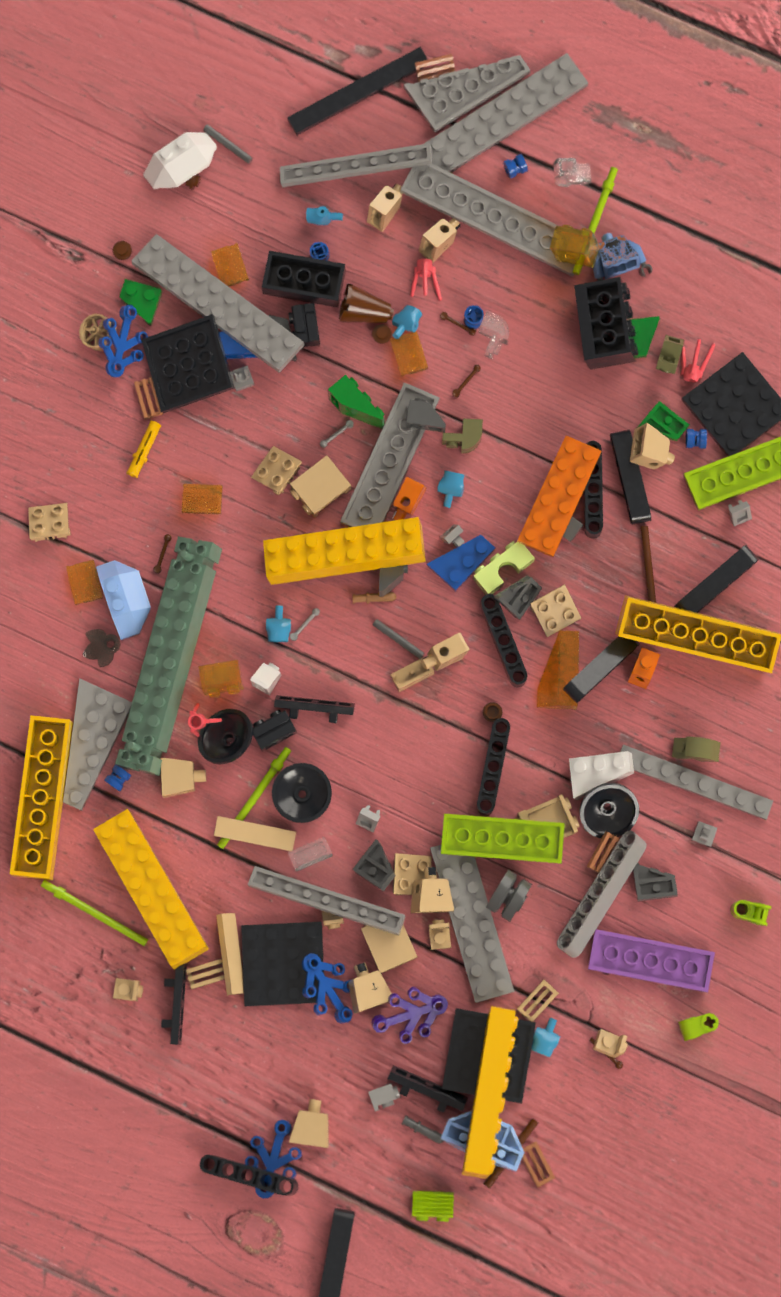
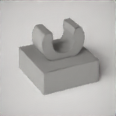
[230,366,254,392]
[728,500,752,526]
[440,524,464,547]
[355,805,380,832]
[691,821,717,847]

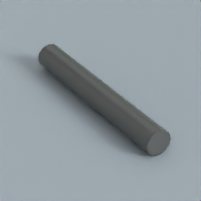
[203,124,253,164]
[373,619,425,659]

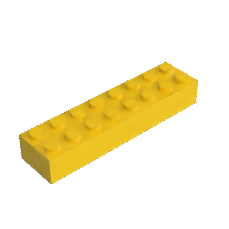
[263,517,426,585]
[615,595,781,673]
[10,715,73,880]
[93,809,209,970]
[461,1006,518,1179]

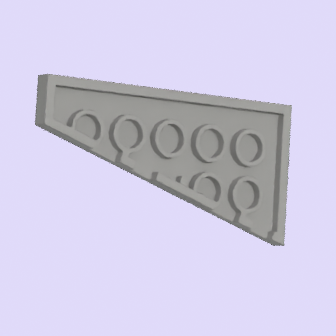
[404,55,531,132]
[63,678,132,811]

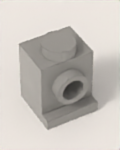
[368,1084,400,1111]

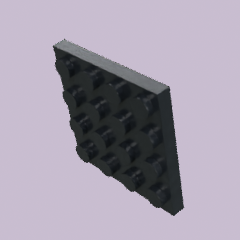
[142,314,235,413]
[681,352,781,457]
[241,921,324,1007]
[442,1008,536,1104]

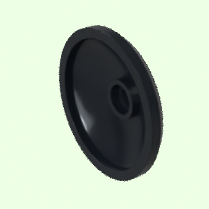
[198,709,253,764]
[272,763,332,823]
[579,783,639,839]

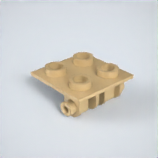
[251,446,302,495]
[28,503,71,542]
[530,584,581,637]
[393,853,432,895]

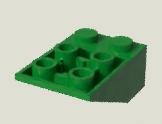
[328,374,385,429]

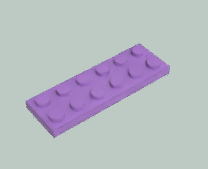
[588,929,715,993]

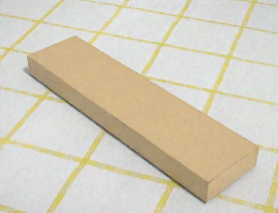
[214,816,296,851]
[216,913,244,995]

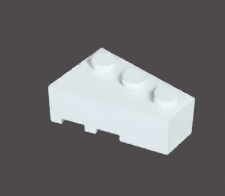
[569,751,634,800]

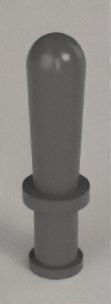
[402,1115,443,1144]

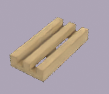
[186,959,225,989]
[517,980,559,1022]

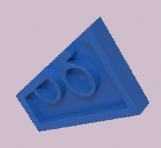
[427,535,495,592]

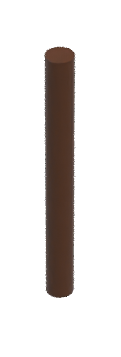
[640,526,656,603]
[484,1118,539,1189]

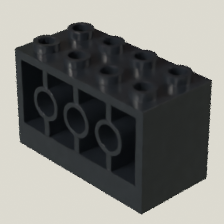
[574,277,638,370]

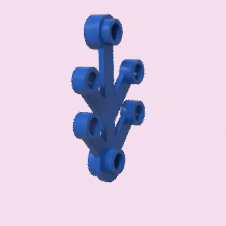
[98,305,148,378]
[302,954,353,1024]
[245,1120,302,1199]

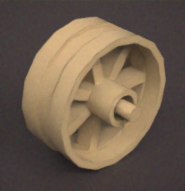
[79,314,117,351]

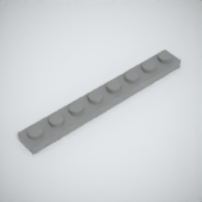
[280,143,432,187]
[620,745,773,820]
[248,866,406,936]

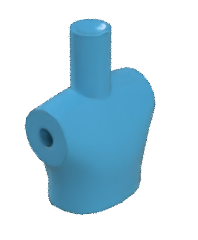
[306,206,343,225]
[392,305,422,339]
[438,470,465,508]
[266,605,291,642]
[531,1018,560,1057]

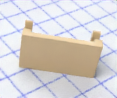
[390,657,434,692]

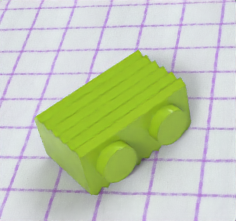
[412,1191,454,1222]

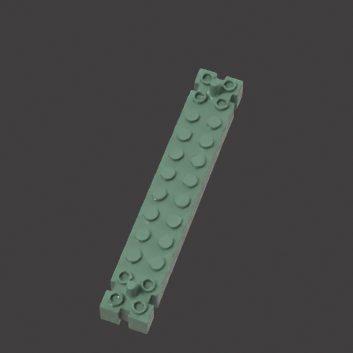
[115,536,222,776]

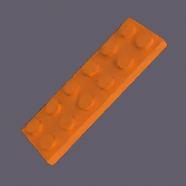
[517,435,602,557]

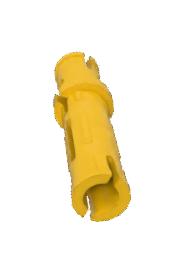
[126,420,161,478]

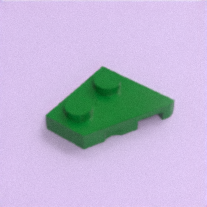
[119,279,163,326]
[630,316,660,358]
[637,401,690,441]

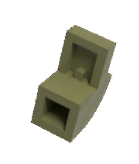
[656,335,684,374]
[442,419,483,454]
[672,736,721,762]

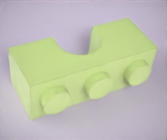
[473,541,535,595]

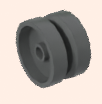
[486,870,532,922]

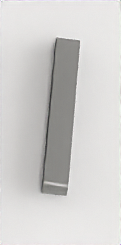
[557,831,647,958]

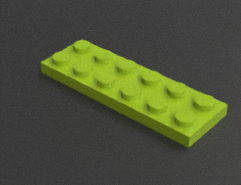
[683,437,781,511]
[441,814,565,864]

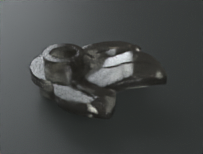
[83,629,121,667]

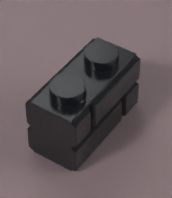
[288,303,320,348]
[252,710,297,752]

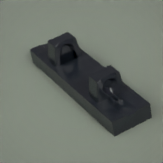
[274,695,355,723]
[161,964,187,1045]
[388,1065,468,1113]

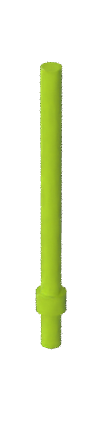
[572,167,618,275]
[217,747,291,849]
[41,880,148,946]

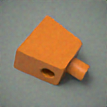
[392,477,427,520]
[628,647,660,689]

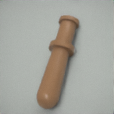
[352,592,396,604]

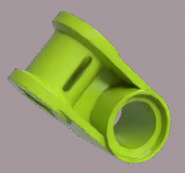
[730,900,772,926]
[678,1013,719,1041]

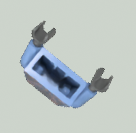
[592,233,653,281]

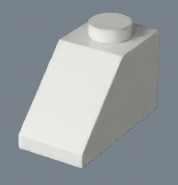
[250,663,281,696]

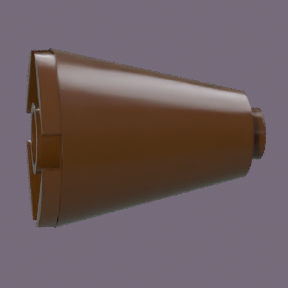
[339,284,394,323]

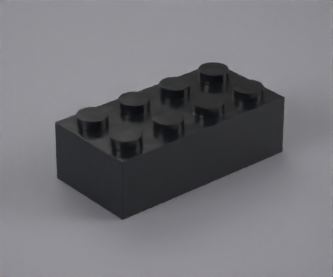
[262,251,346,308]

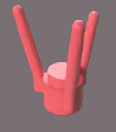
[410,258,442,301]
[681,339,715,383]
[188,703,222,738]

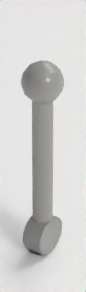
[320,420,354,448]
[290,608,320,641]

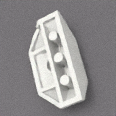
[143,132,217,189]

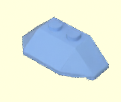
[96,560,151,640]
[441,1111,524,1171]

